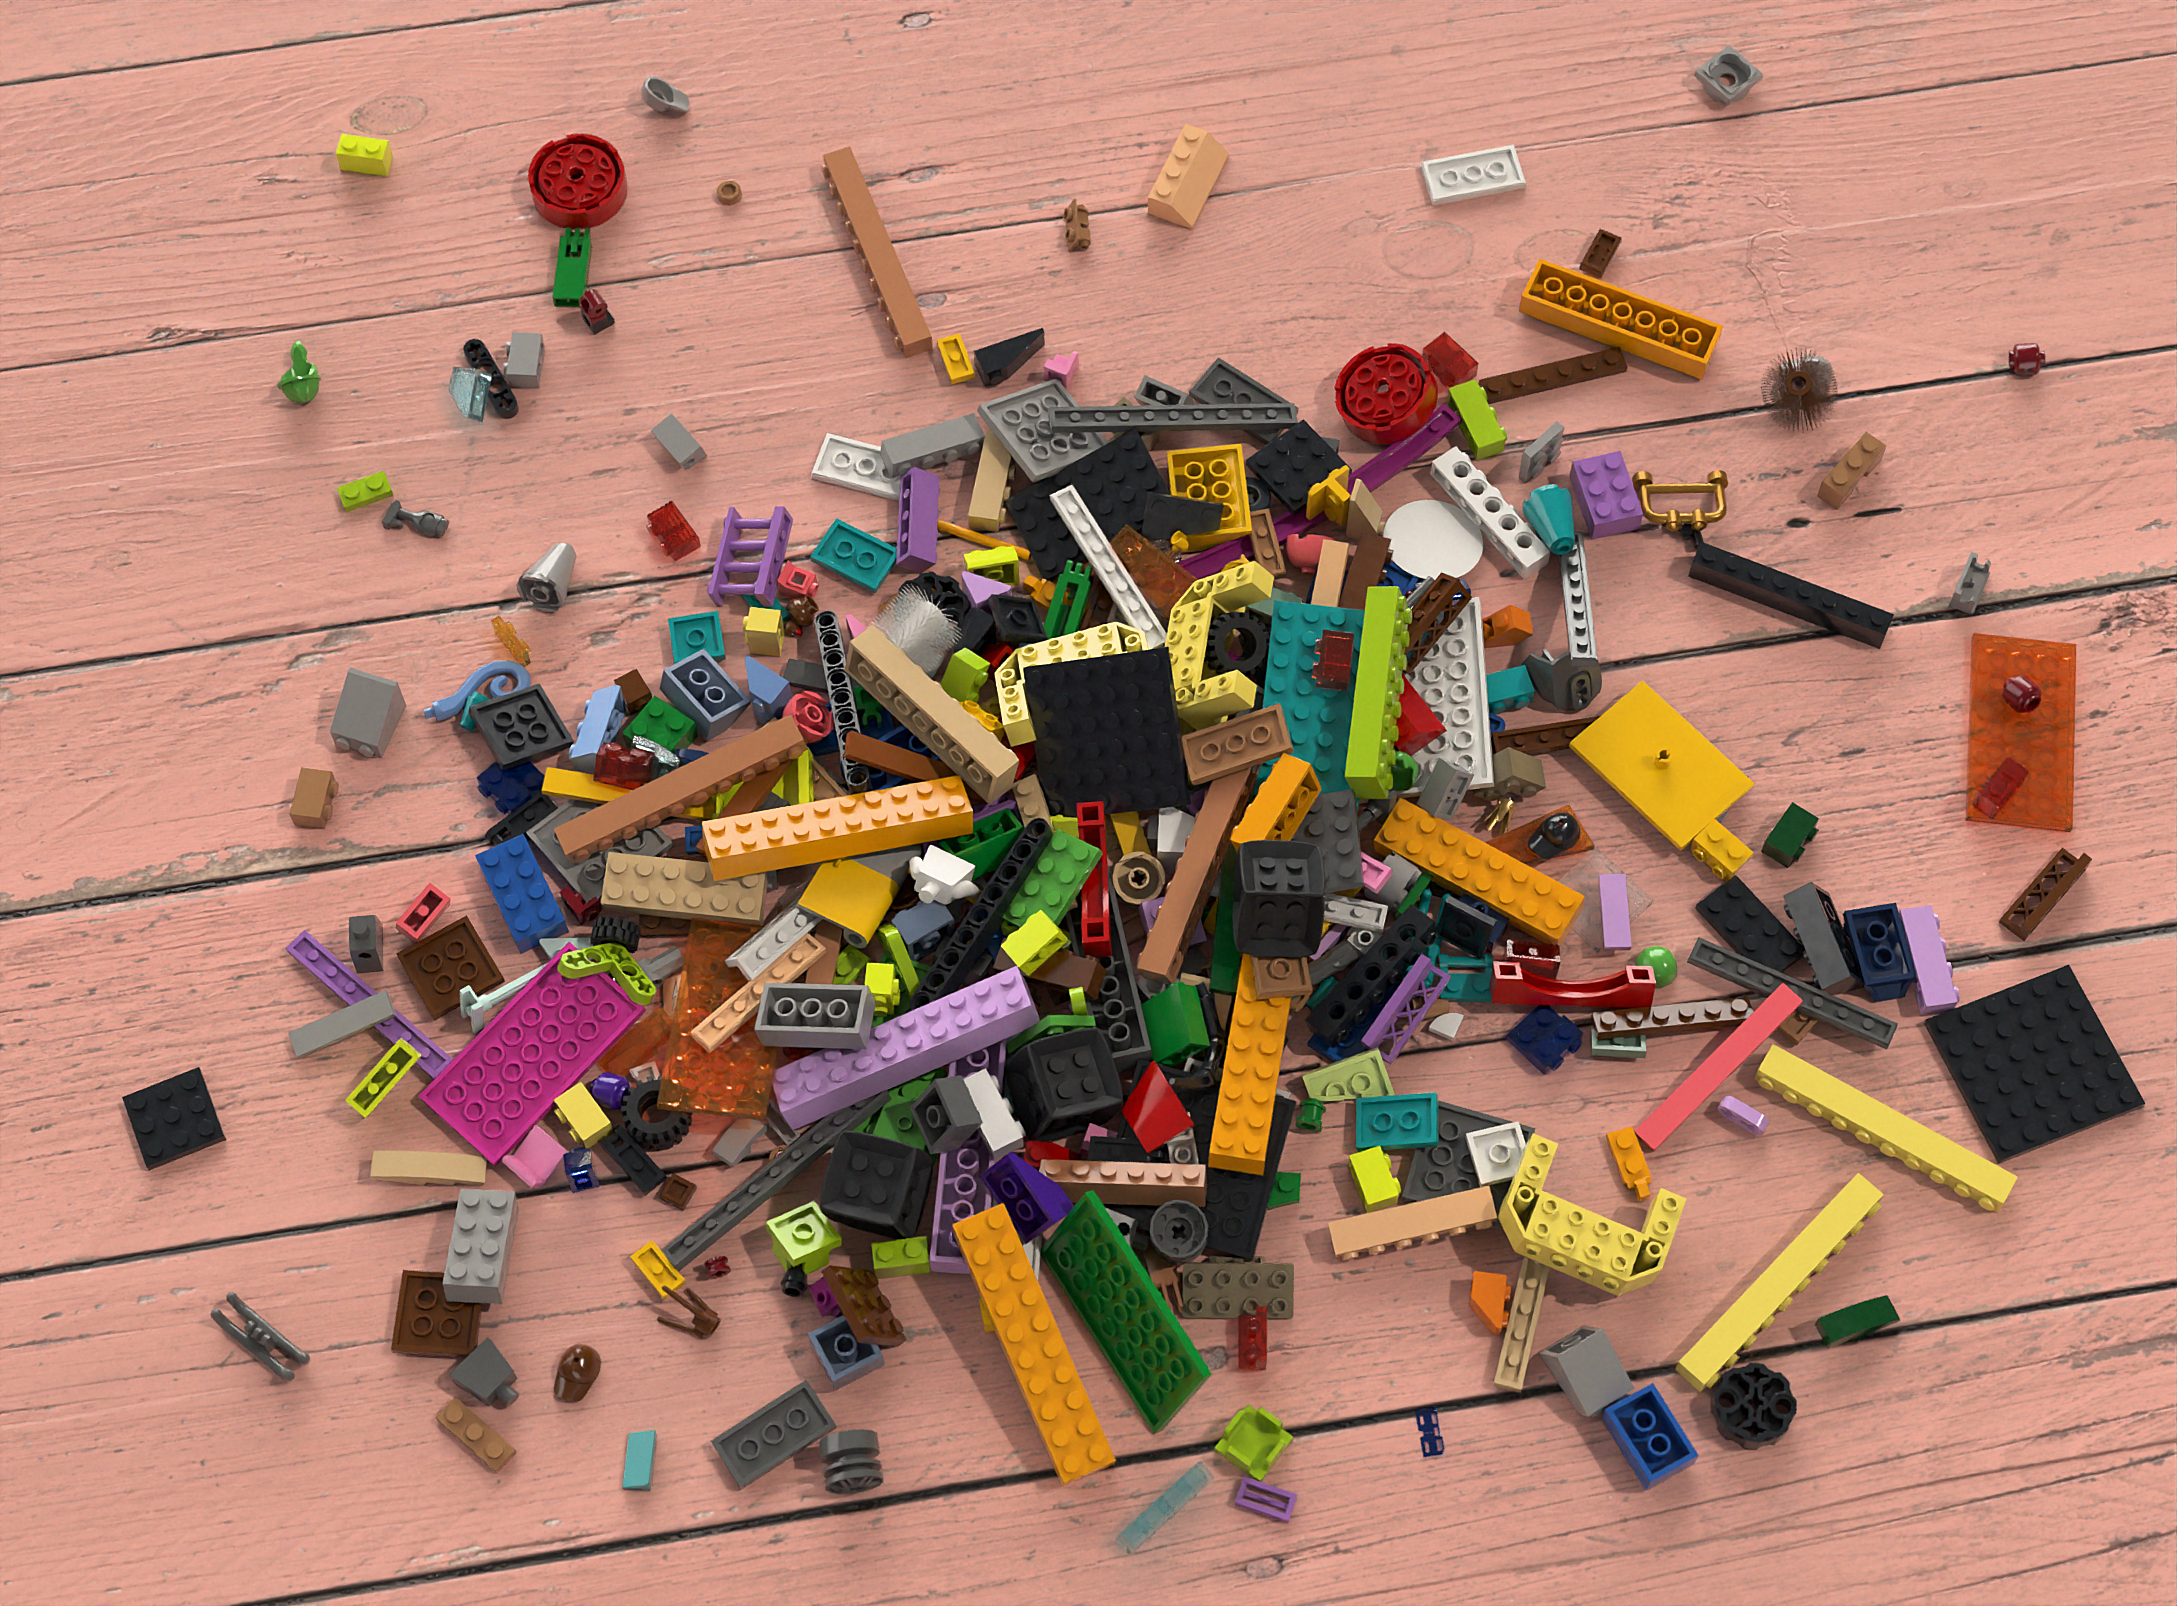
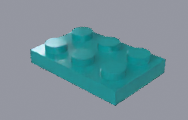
[810,518,897,594]
[1356,1092,1439,1152]

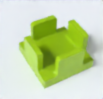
[766,1201,842,1274]
[1215,1404,1293,1482]

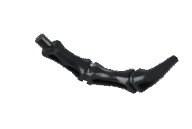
[1169,982,1227,1091]

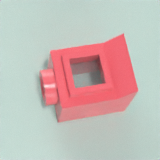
[777,561,819,599]

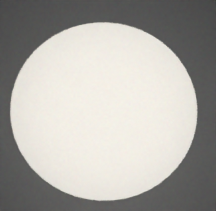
[1383,500,1483,580]

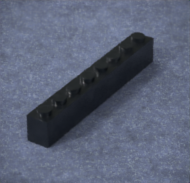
[1688,542,1894,649]

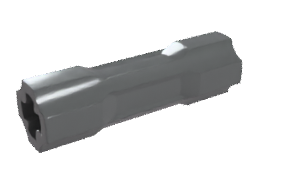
[1291,940,1359,1001]

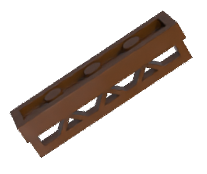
[1403,572,1472,675]
[1999,847,2092,941]

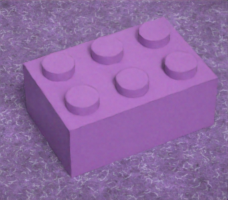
[1569,451,1643,540]

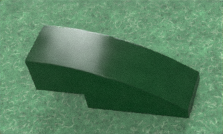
[1815,1295,1901,1349]

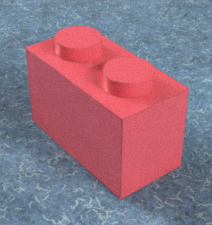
[396,883,451,943]

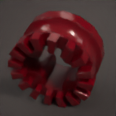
[704,1256,731,1279]

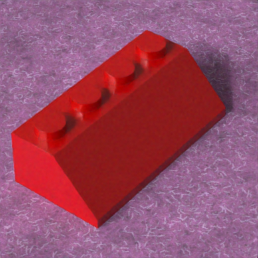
[1393,673,1447,756]

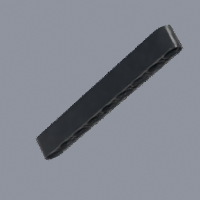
[815,610,873,795]
[910,818,1055,1010]

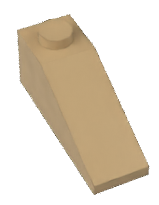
[1346,479,1386,541]

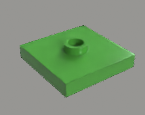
[872,1092,927,1151]

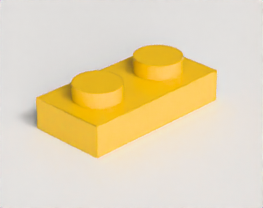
[936,333,975,384]
[630,1240,686,1300]

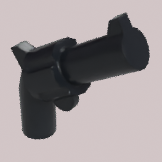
[1662,523,1704,550]

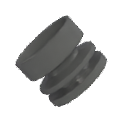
[1150,1200,1208,1265]
[819,1429,884,1494]

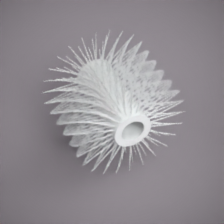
[868,584,962,673]

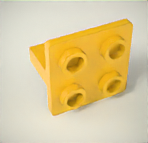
[1306,465,1351,526]

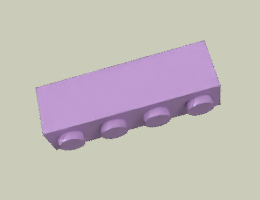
[1899,905,1959,1017]

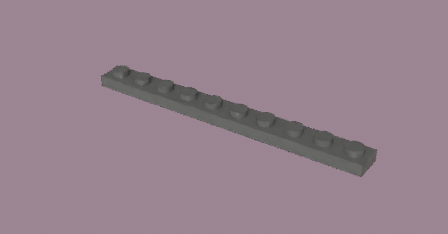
[1048,403,1298,433]
[661,1090,892,1272]

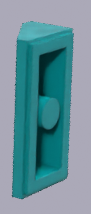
[622,1430,657,1491]

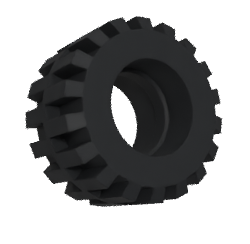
[1204,612,1270,676]
[621,1076,692,1151]

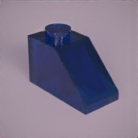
[563,1147,600,1193]

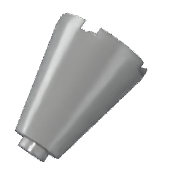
[516,543,576,612]

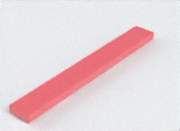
[1634,983,1803,1152]

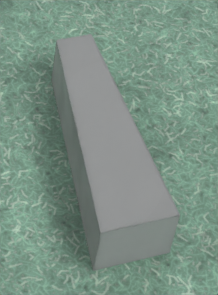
[746,1084,801,1146]

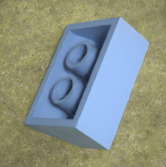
[569,685,626,776]

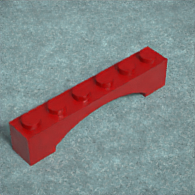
[1077,801,1112,957]
[1489,961,1656,1008]

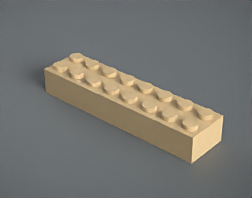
[845,625,1019,805]

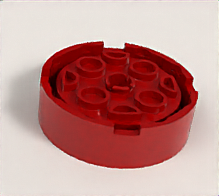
[528,133,628,230]
[1334,343,1438,444]

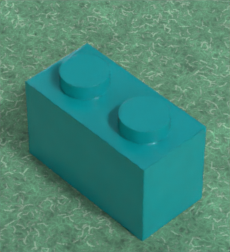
[1486,665,1535,715]

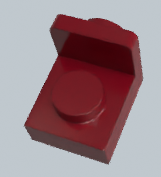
[560,886,602,925]

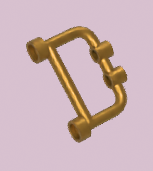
[1632,470,1728,531]

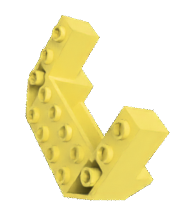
[1165,561,1274,730]
[995,622,1150,747]
[1498,1133,1686,1296]

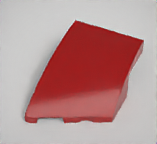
[1121,1061,1195,1154]

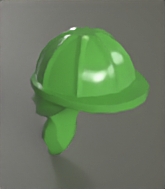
[277,341,321,403]

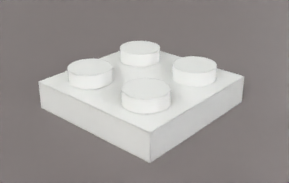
[1465,1121,1526,1187]

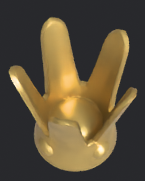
[1483,797,1517,836]

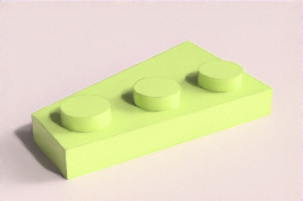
[1302,1047,1395,1101]

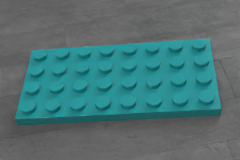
[1253,600,1365,810]

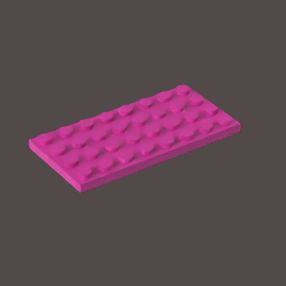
[418,942,646,1167]

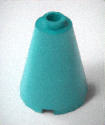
[1522,484,1575,555]

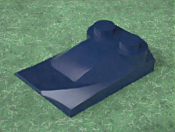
[1843,902,1917,1002]

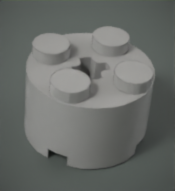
[1363,851,1422,914]

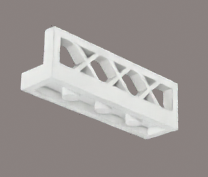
[725,895,822,981]

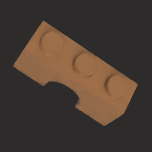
[1817,432,1887,510]

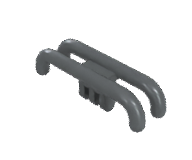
[211,1292,310,1382]

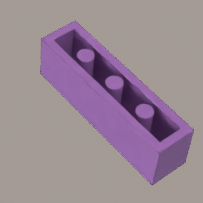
[896,467,940,573]

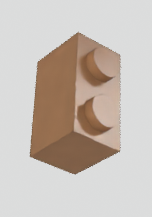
[289,767,339,829]

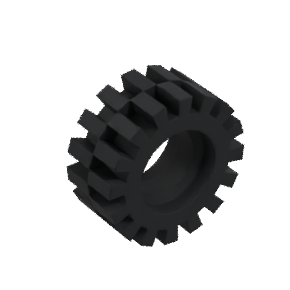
[590,916,641,954]

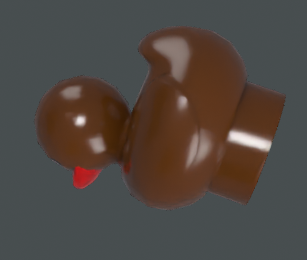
[784,595,819,636]

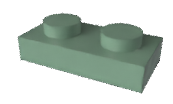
[1590,1028,1647,1058]

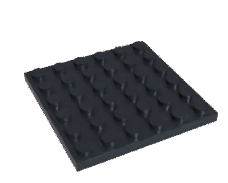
[1023,647,1191,818]
[1924,965,2146,1164]
[1103,1059,1296,1260]

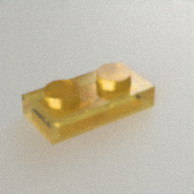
[491,615,531,667]

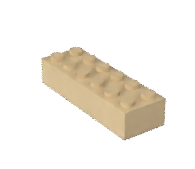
[601,852,769,927]

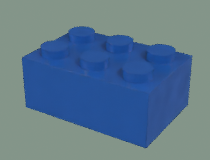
[1601,1383,1699,1491]

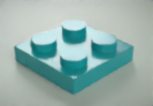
[668,610,726,664]

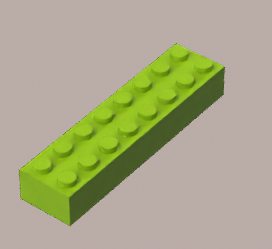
[1345,586,1412,799]

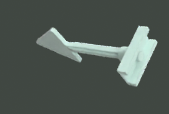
[460,938,593,1035]

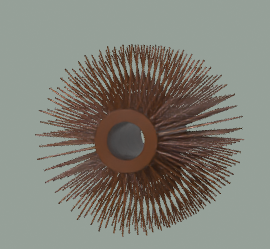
[1761,349,1838,433]

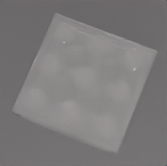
[1557,847,1653,953]

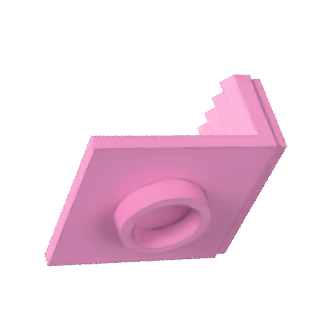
[502,1125,568,1188]

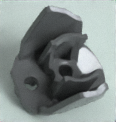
[1521,649,1602,711]

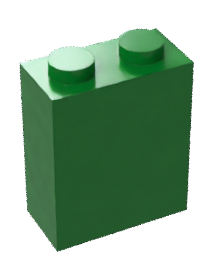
[1141,982,1210,1067]

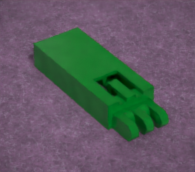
[552,228,592,307]
[1044,560,1093,640]

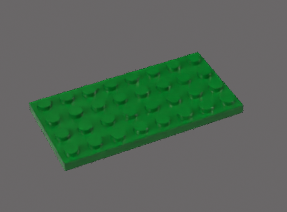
[1040,1190,1212,1434]

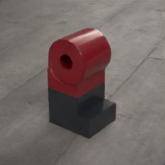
[579,289,615,335]

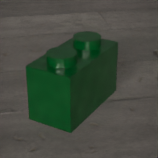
[1761,802,1819,868]

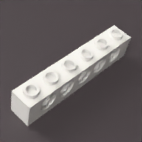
[1430,446,1550,580]

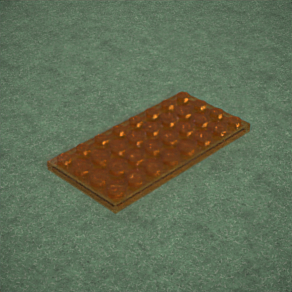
[1965,633,2076,832]
[657,918,779,1121]

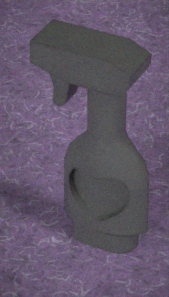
[382,500,449,537]

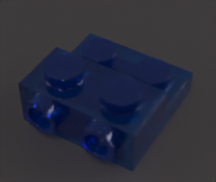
[477,761,545,815]
[1506,1005,1583,1075]

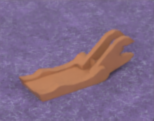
[1142,1240,1183,1313]

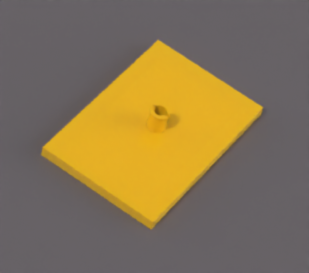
[1569,680,1755,851]

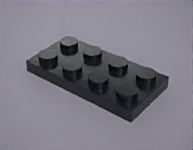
[1695,875,1806,973]

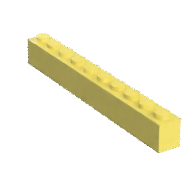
[1754,1044,2018,1212]
[1675,1173,1884,1393]

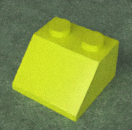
[964,546,1020,586]

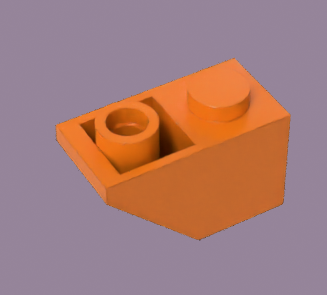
[1482,605,1534,648]
[1469,1271,1511,1336]

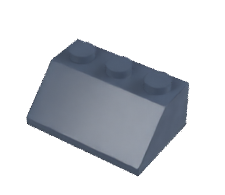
[659,649,751,741]

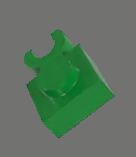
[854,686,884,729]

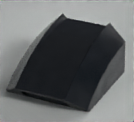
[953,608,998,656]

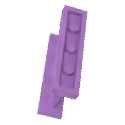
[707,506,793,607]

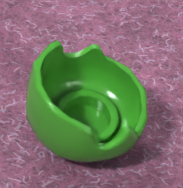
[1390,751,1419,791]
[1636,946,1677,988]

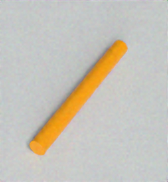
[937,519,1031,560]

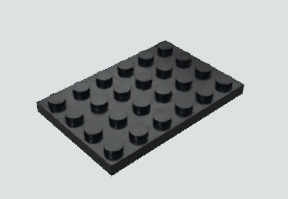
[1005,428,1171,582]

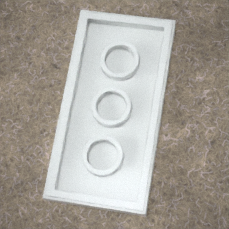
[1421,145,1526,206]
[811,433,901,501]

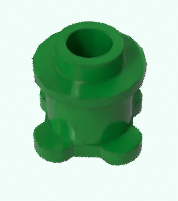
[1295,1098,1326,1132]

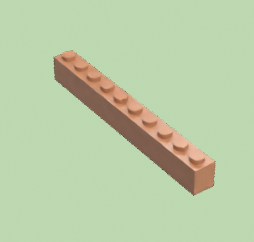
[821,146,933,358]
[554,714,808,864]
[1137,763,1263,985]

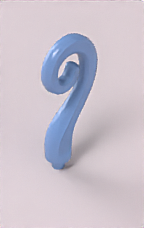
[423,660,531,722]

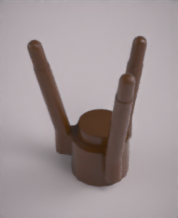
[657,1286,721,1339]

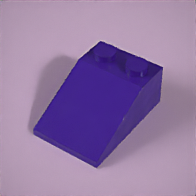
[979,1152,1074,1244]

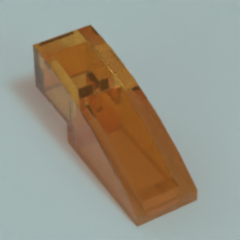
[599,1007,679,1077]

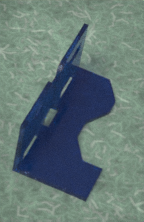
[1415,1405,1445,1457]

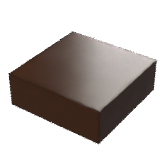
[659,1173,697,1211]

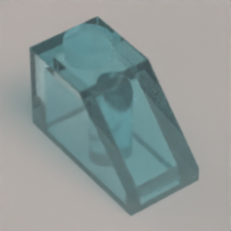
[449,367,492,423]

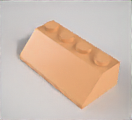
[1148,124,1229,229]

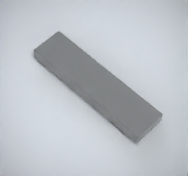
[288,990,397,1059]

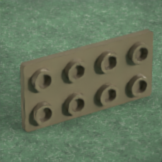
[1183,1256,1294,1318]

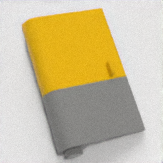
[797,843,922,948]

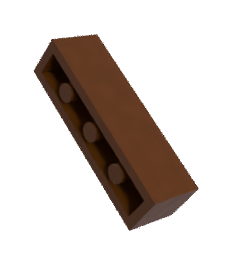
[1338,532,1394,610]
[993,938,1107,1000]

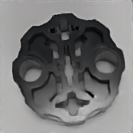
[894,572,969,650]
[1710,1363,1797,1450]

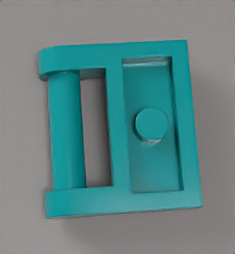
[1439,954,1493,1002]

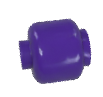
[590,1072,630,1111]

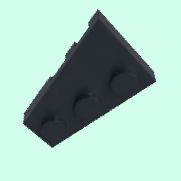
[1139,492,1224,543]

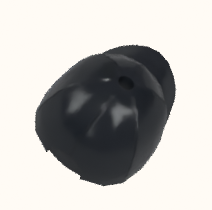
[1528,812,1581,860]

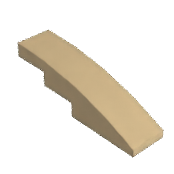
[370,1151,487,1186]

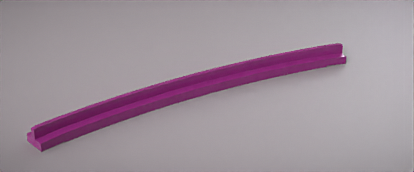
[1144,404,1462,595]

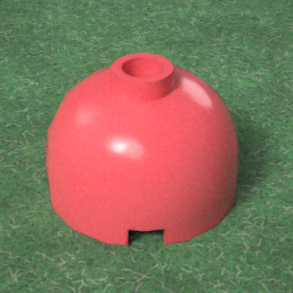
[1286,534,1337,575]
[782,691,835,744]

